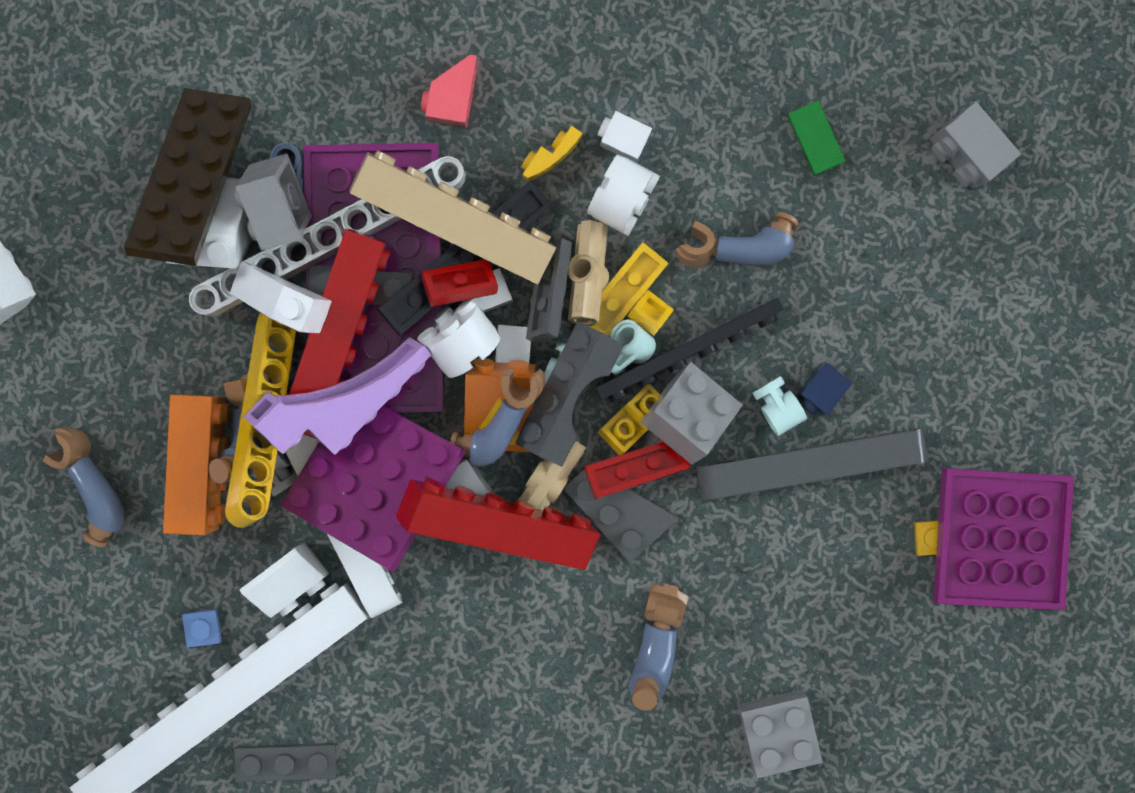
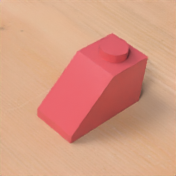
[421,55,478,128]

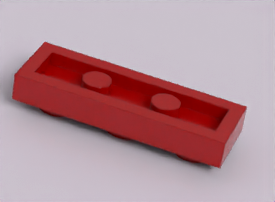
[584,441,691,500]

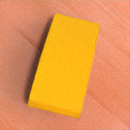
[521,126,583,182]
[597,384,660,455]

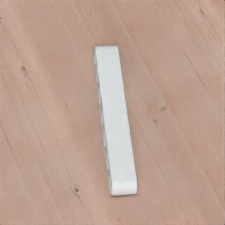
[286,434,403,618]

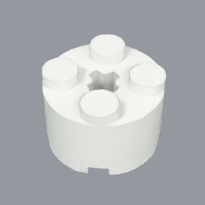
[587,154,660,236]
[417,299,500,378]

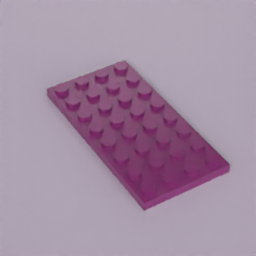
[303,143,444,413]

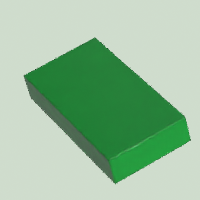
[787,100,846,176]

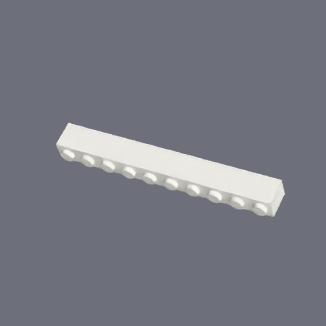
[70,583,369,793]

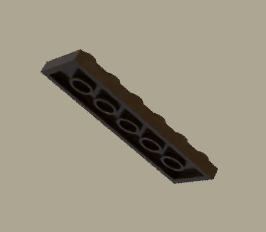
[124,88,251,266]

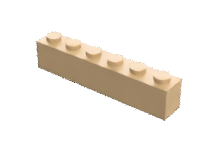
[349,150,556,285]

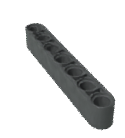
[696,428,929,500]

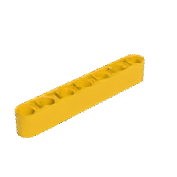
[225,312,296,528]

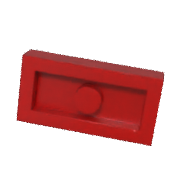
[422,259,498,307]

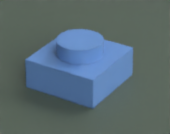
[182,609,222,648]

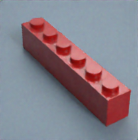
[289,228,391,439]
[396,478,600,570]

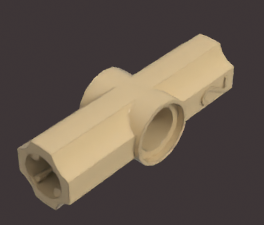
[568,220,609,326]
[518,441,586,510]

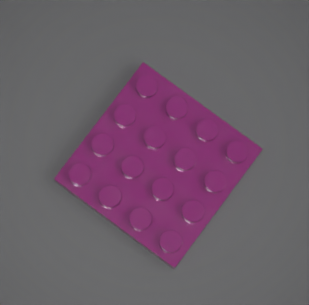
[280,406,466,573]
[933,468,1074,610]

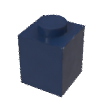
[797,362,853,416]

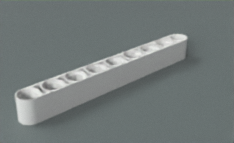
[189,156,466,317]

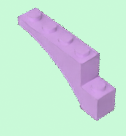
[244,337,432,455]

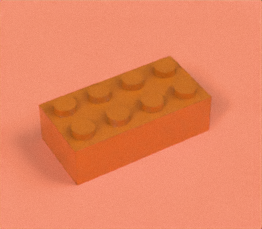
[163,395,231,535]

